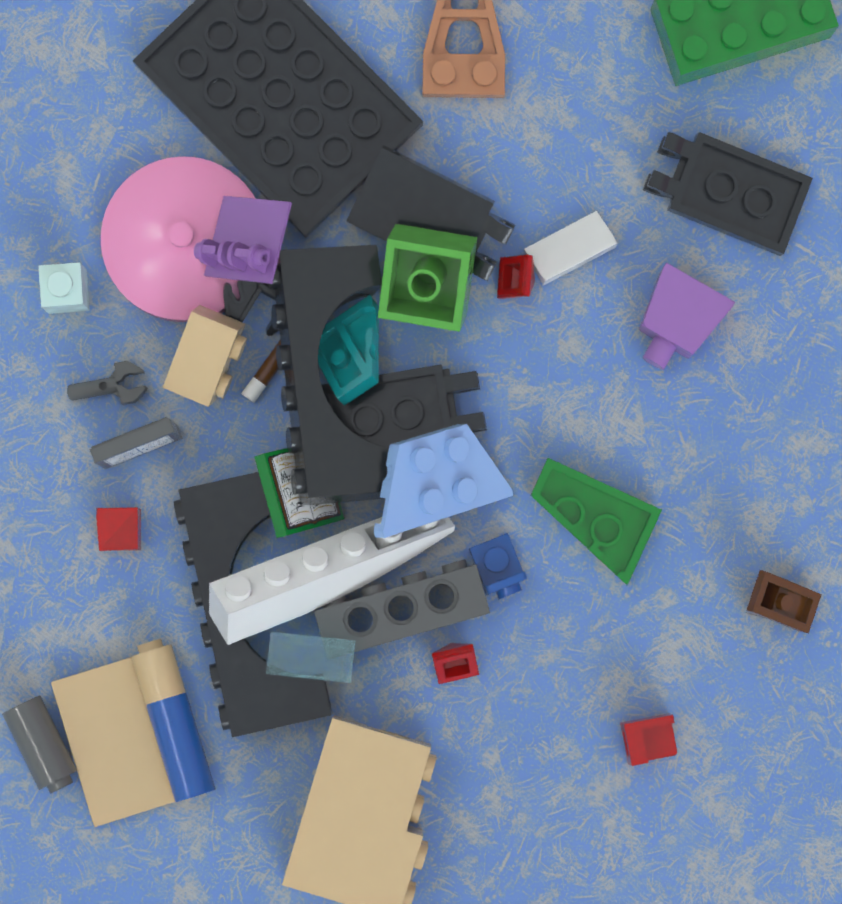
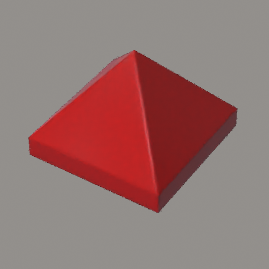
[497,255,535,299]
[432,643,479,684]

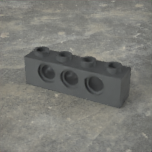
[314,559,490,660]

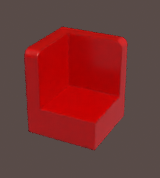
[620,713,677,766]

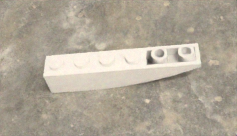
[209,517,455,645]

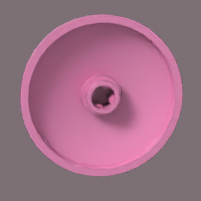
[101,157,256,322]

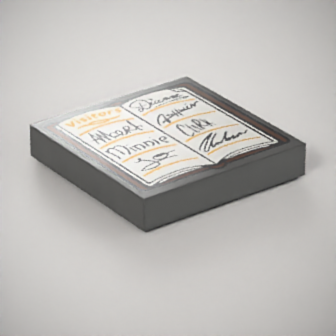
[89,417,183,469]

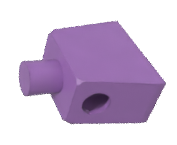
[639,263,735,370]

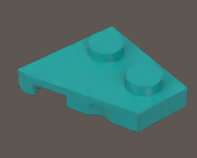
[318,295,379,406]

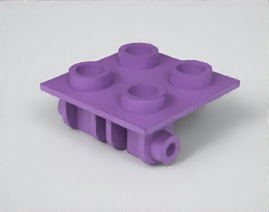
[194,196,292,284]

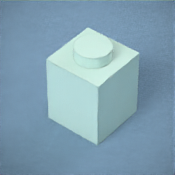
[38,262,90,314]

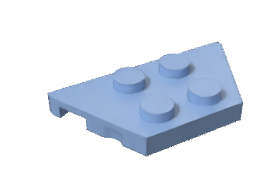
[374,424,513,538]

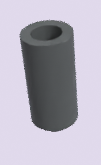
[2,695,77,794]

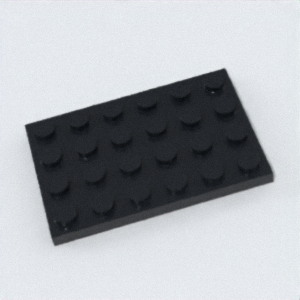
[133,0,423,238]

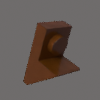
[746,570,822,634]

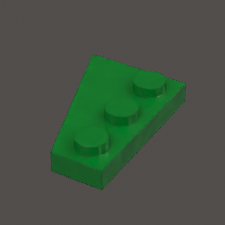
[530,458,662,585]

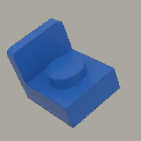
[469,533,527,599]

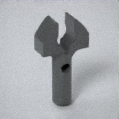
[67,361,148,405]

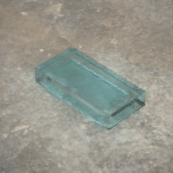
[266,631,356,683]

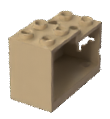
[282,715,437,904]

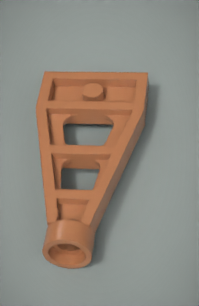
[423,0,505,98]

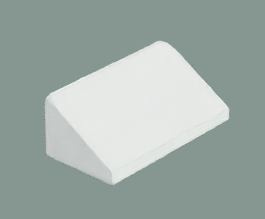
[524,211,618,286]

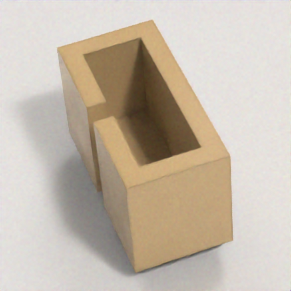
[162,305,247,407]

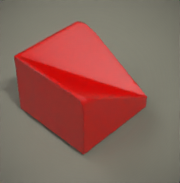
[96,507,141,551]

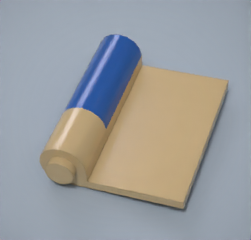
[51,639,216,827]

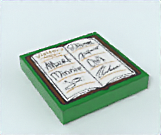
[254,448,345,538]

